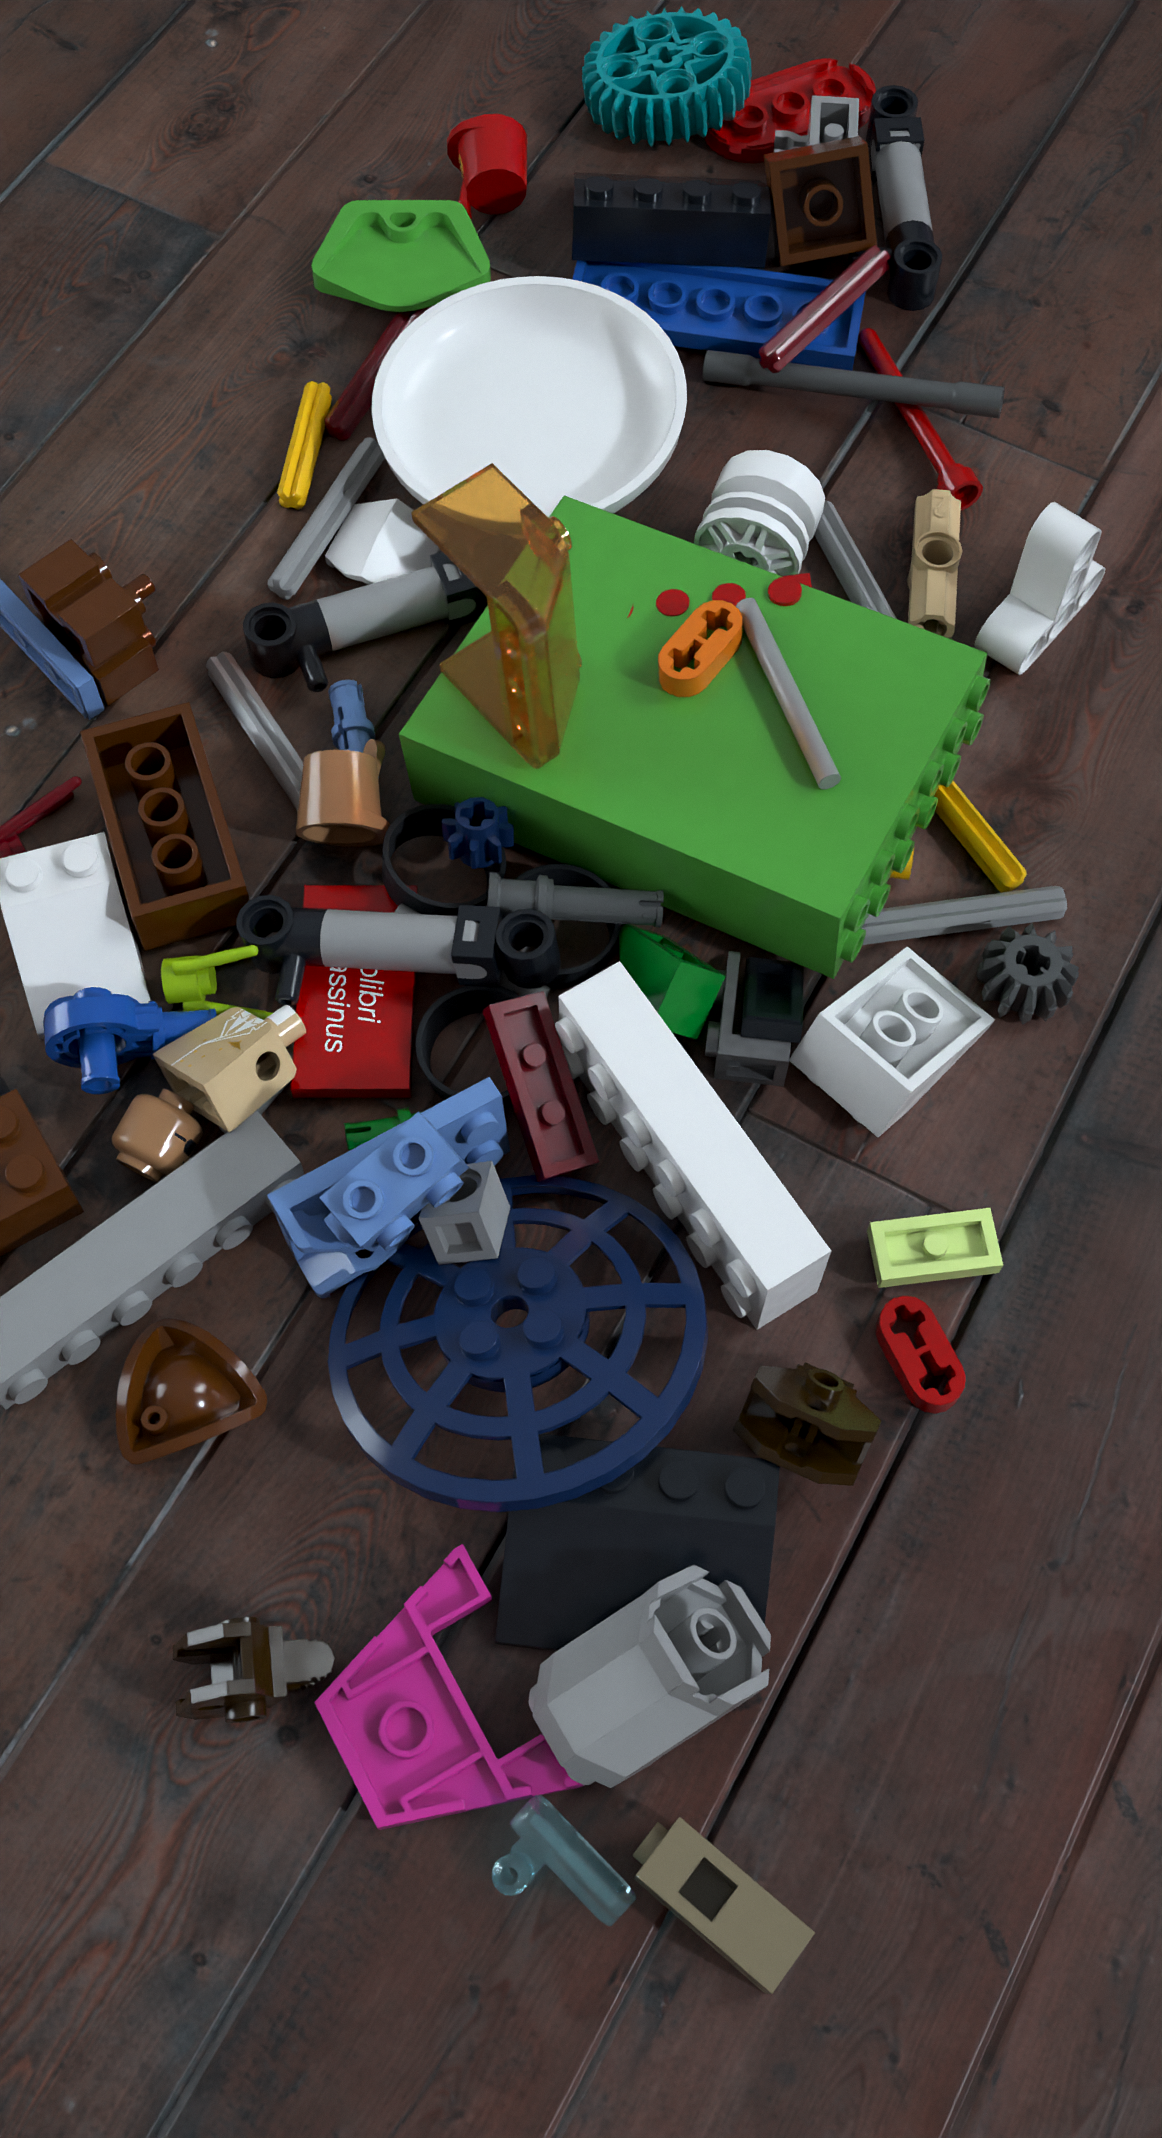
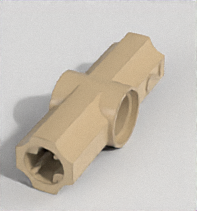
[907,489,962,638]

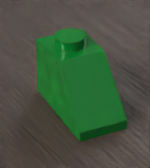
[618,924,726,1040]

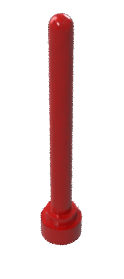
[858,328,983,510]

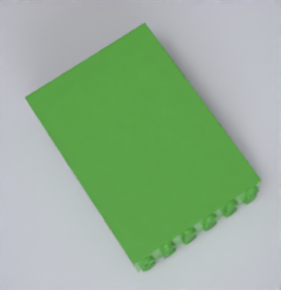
[399,495,991,979]

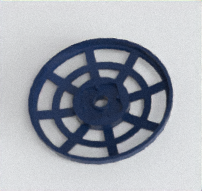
[328,1175,708,1512]

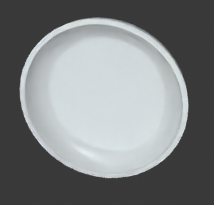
[372,276,687,542]

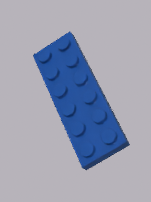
[572,260,866,370]

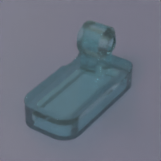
[492,1795,636,1927]

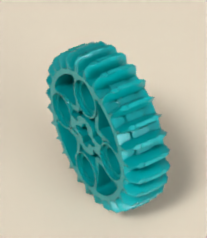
[582,6,752,147]

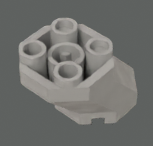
[528,1565,771,1788]

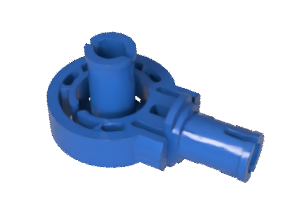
[43,987,217,1094]

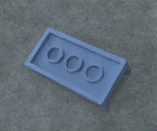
[267,1077,510,1299]

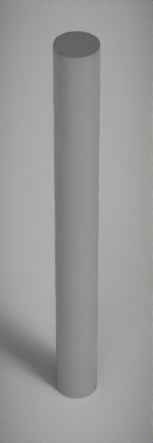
[736,598,841,789]

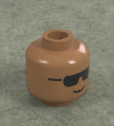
[111,1089,203,1183]

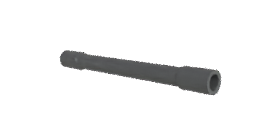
[703,350,1005,419]

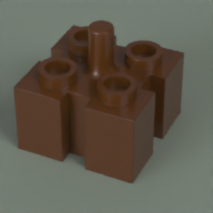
[18,539,159,706]

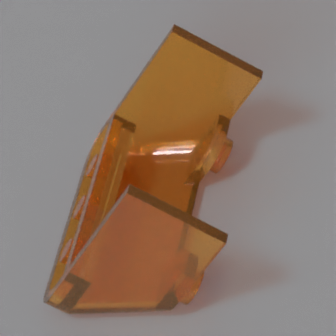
[411,463,582,769]

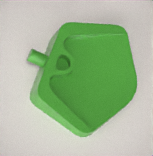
[311,200,491,312]

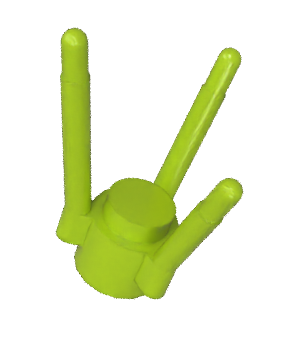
[161,945,273,1020]

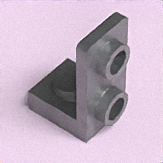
[705,951,791,1087]

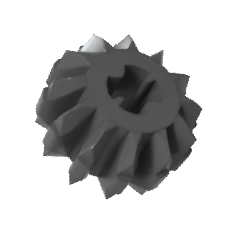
[976,923,1079,1025]

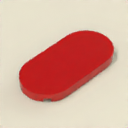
[704,58,876,163]

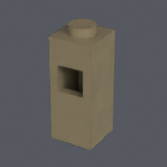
[633,1817,815,1994]

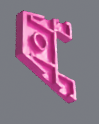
[314,1544,584,1830]

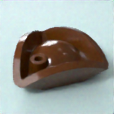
[116,1318,267,1465]

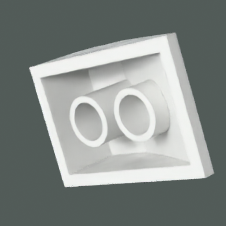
[0,832,152,1040]
[789,947,995,1137]

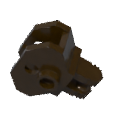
[733,1362,881,1486]
[172,1617,336,1723]

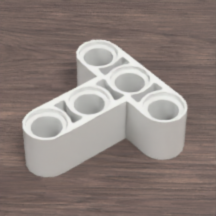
[974,502,1106,675]

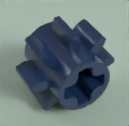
[442,797,514,869]

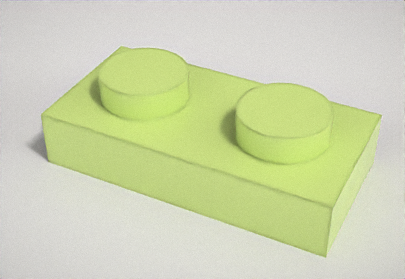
[867,1208,1003,1288]

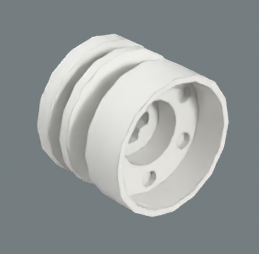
[694,450,825,576]

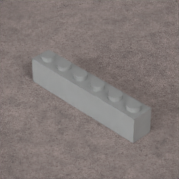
[0,1111,305,1410]

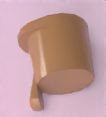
[296,739,391,847]

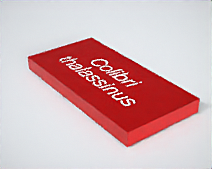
[291,885,418,1098]

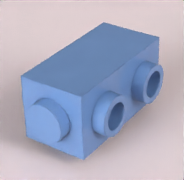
[319,1111,469,1252]

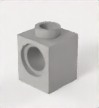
[419,1161,510,1265]

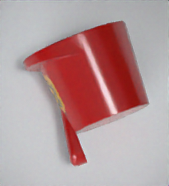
[447,114,527,219]

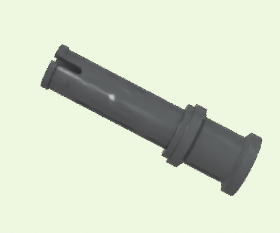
[487,872,664,928]

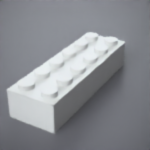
[555,961,831,1330]

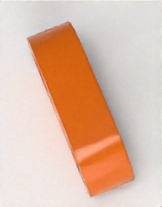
[658,600,742,697]

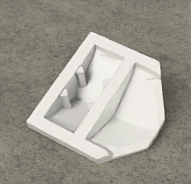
[325,498,447,584]

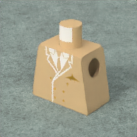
[153,1005,306,1133]

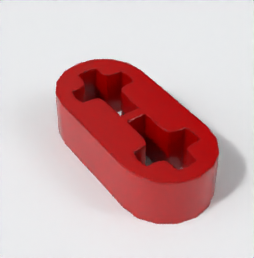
[875,1295,966,1414]

